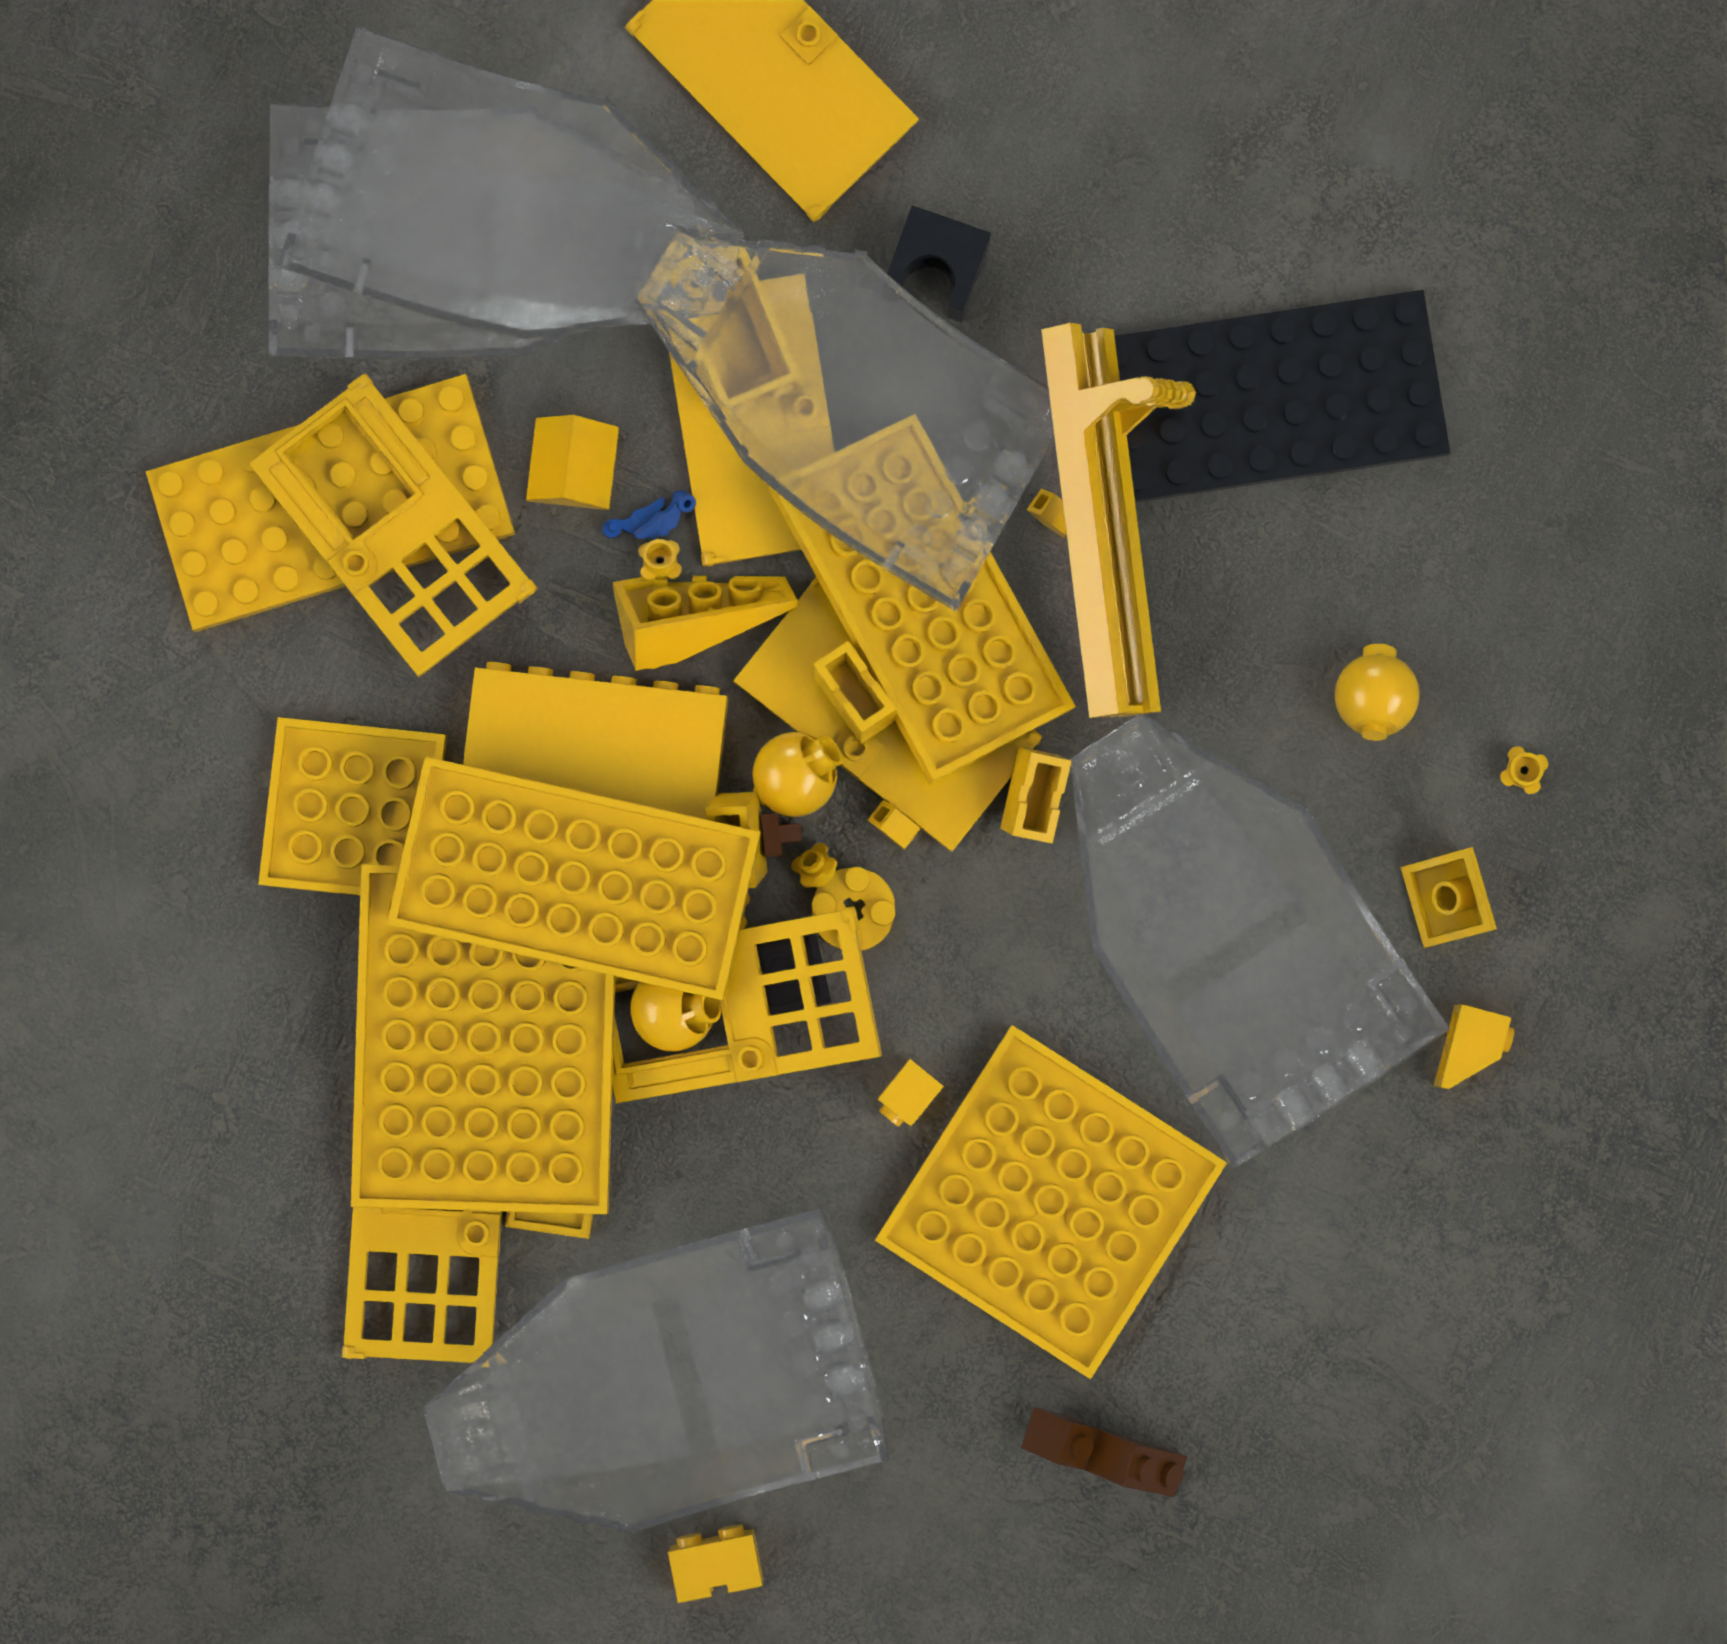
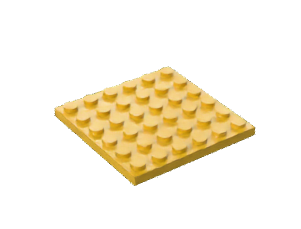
[875,1025,1227,1379]

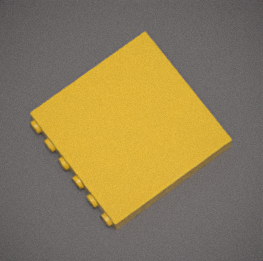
[463,662,729,819]

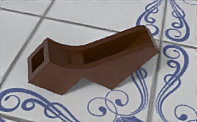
[1021,1407,1188,1497]

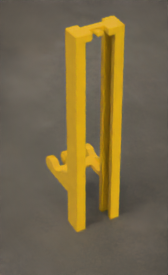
[1041,323,1196,718]

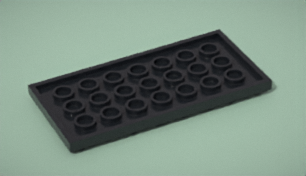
[1114,290,1450,503]

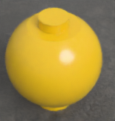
[1334,644,1420,741]
[752,732,842,817]
[630,982,722,1051]

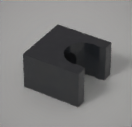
[883,205,991,322]

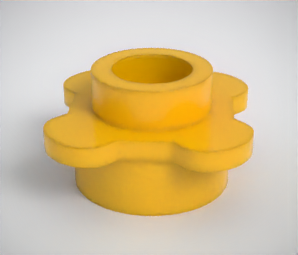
[638,539,682,581]
[1500,746,1548,794]
[791,843,837,888]

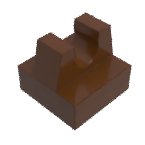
[761,813,803,859]

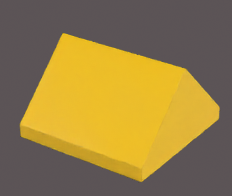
[526,415,619,510]
[1400,847,1497,948]

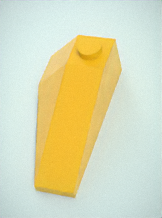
[613,575,798,671]

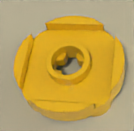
[812,867,895,951]

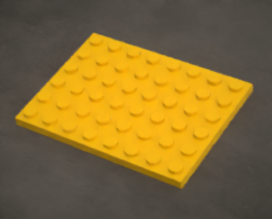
[351,864,616,1214]

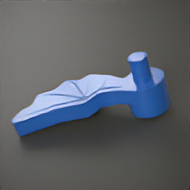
[633,490,696,540]
[602,497,665,539]

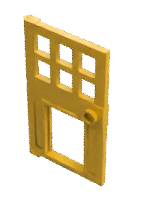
[248,373,538,678]
[612,906,882,1104]
[341,1207,502,1364]

